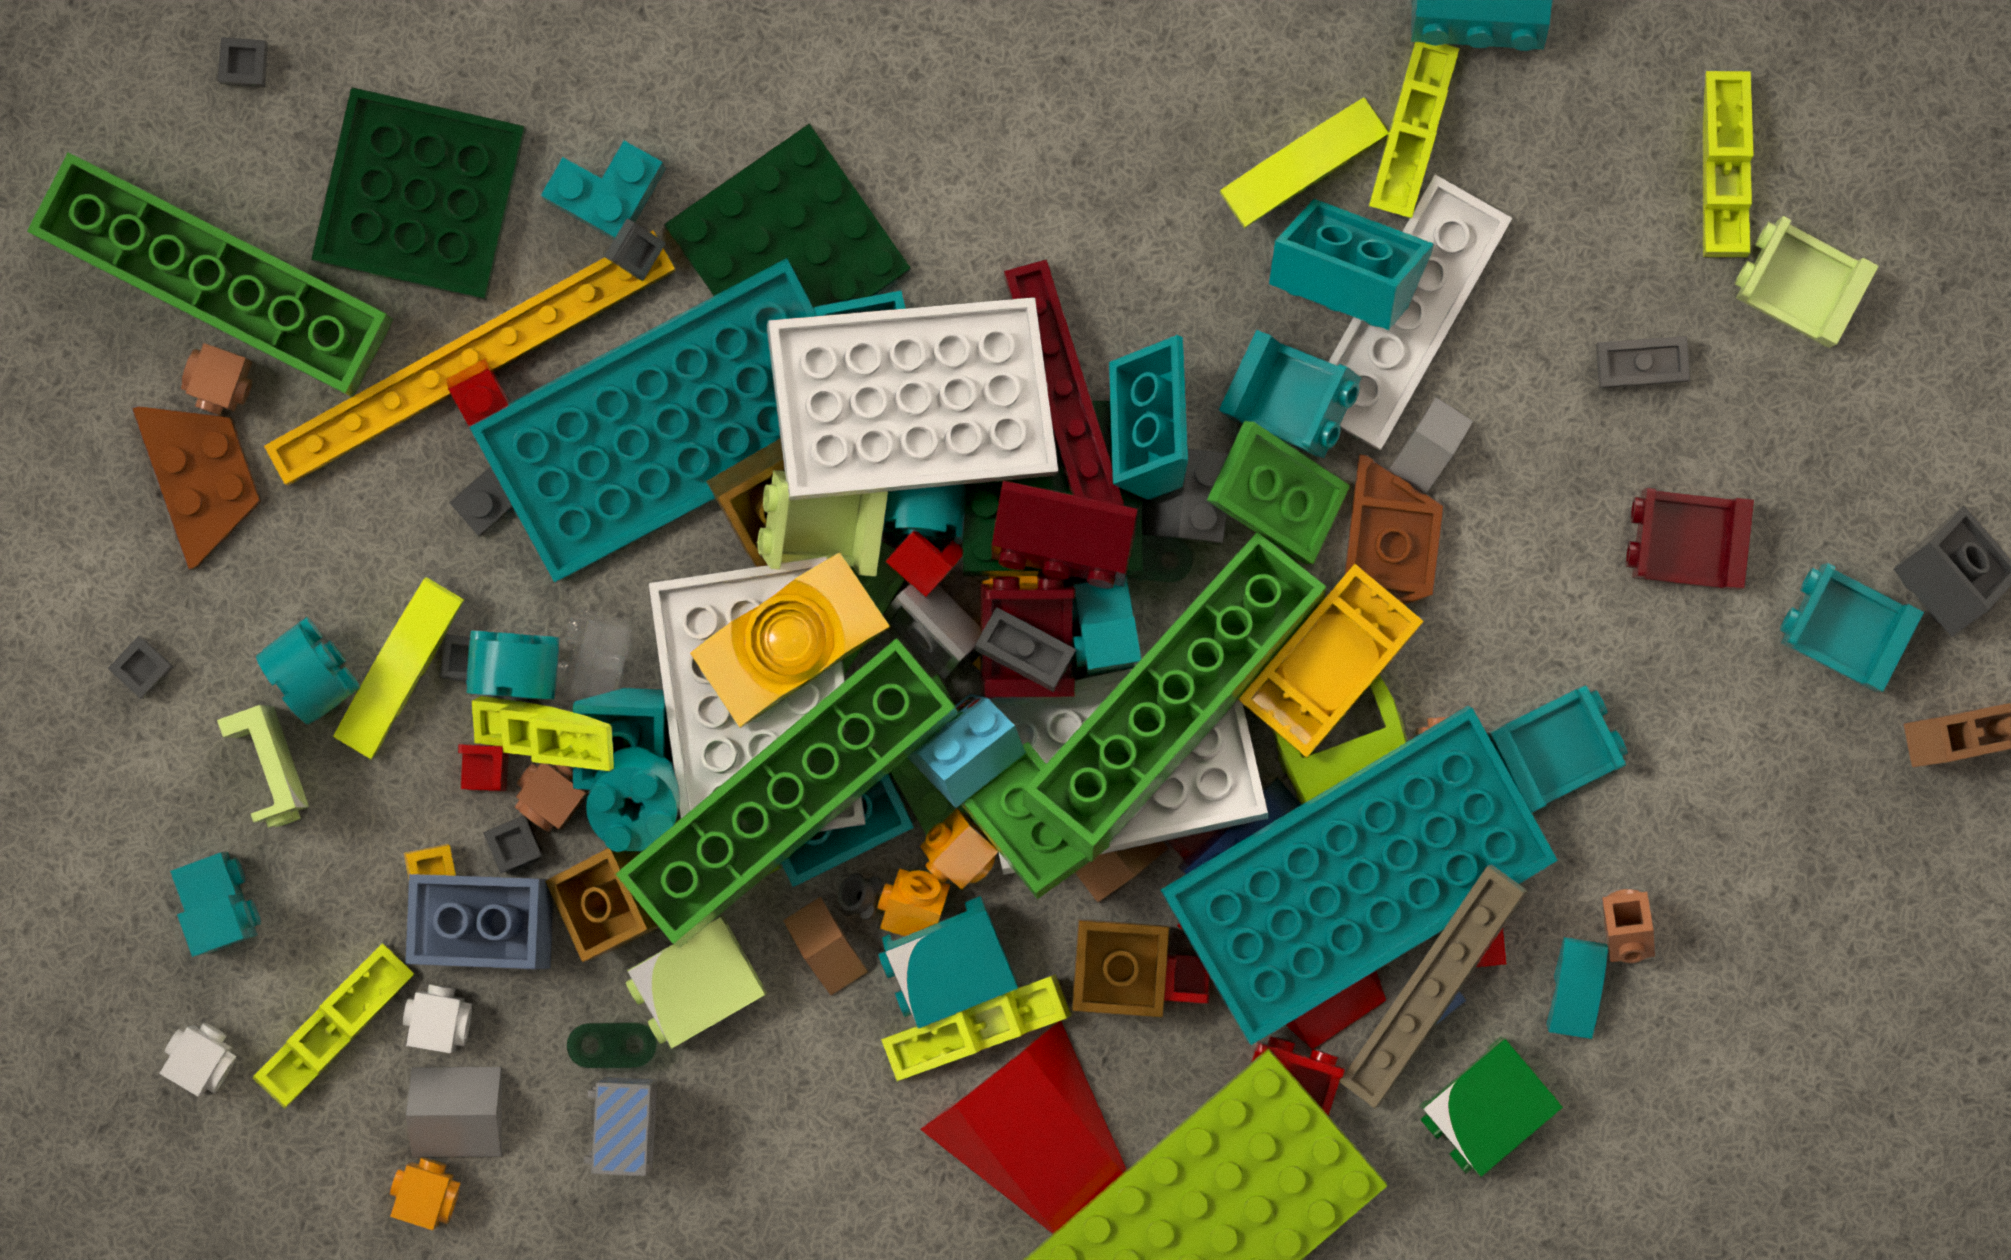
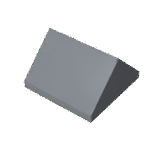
[883,584,981,680]
[406,1067,502,1157]

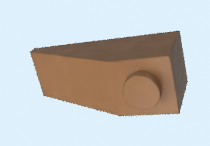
[1904,703,2011,767]

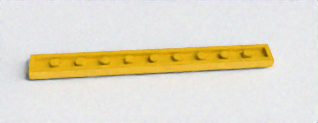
[264,230,676,486]

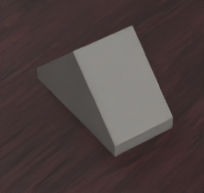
[1388,397,1473,494]

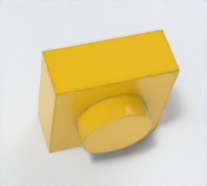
[404,844,456,879]

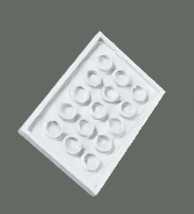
[767,298,1058,501]
[649,557,866,832]
[989,668,1268,875]

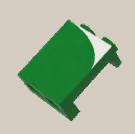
[1419,1036,1563,1177]

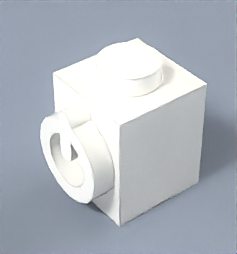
[403,984,472,1053]
[159,1023,237,1096]

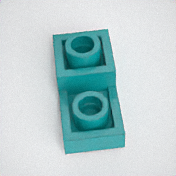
[1546,937,1608,1039]

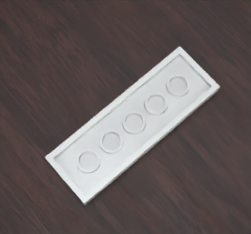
[1328,175,1512,451]

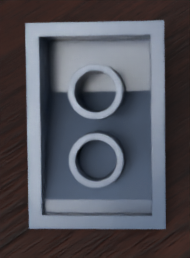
[405,874,553,969]

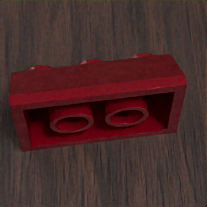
[991,481,1138,589]

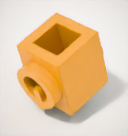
[920,808,999,889]
[877,868,950,937]
[390,1157,461,1230]

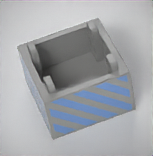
[584,1077,657,1176]

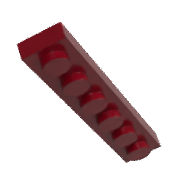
[1004,259,1124,506]

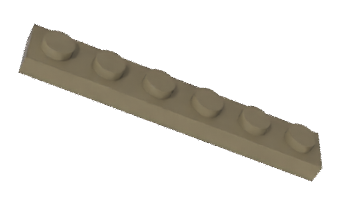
[1339,865,1528,1109]

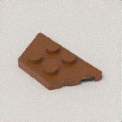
[132,406,261,570]
[1344,454,1443,605]

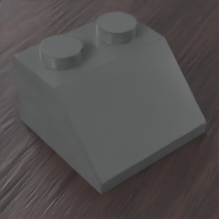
[1142,448,1229,545]
[1893,505,2011,637]

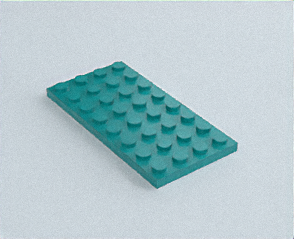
[469,258,815,582]
[1160,705,1558,1045]

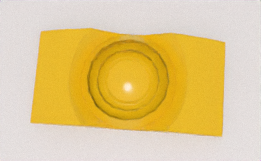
[690,552,891,728]
[1238,564,1424,758]

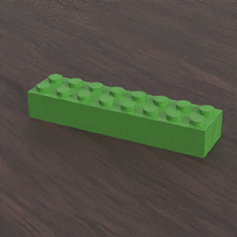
[27,152,394,397]
[1023,532,1327,863]
[615,638,959,948]

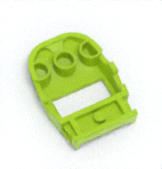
[1271,675,1408,804]

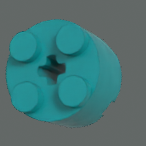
[881,484,967,548]
[256,616,360,725]
[466,630,560,699]
[586,747,680,852]

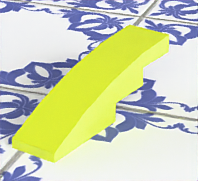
[1369,42,1460,218]
[1703,71,1753,258]
[1219,97,1389,229]
[333,577,464,759]
[472,696,614,771]
[253,943,414,1109]
[881,974,1071,1081]

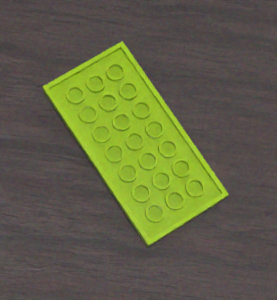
[1023,1048,1388,1260]

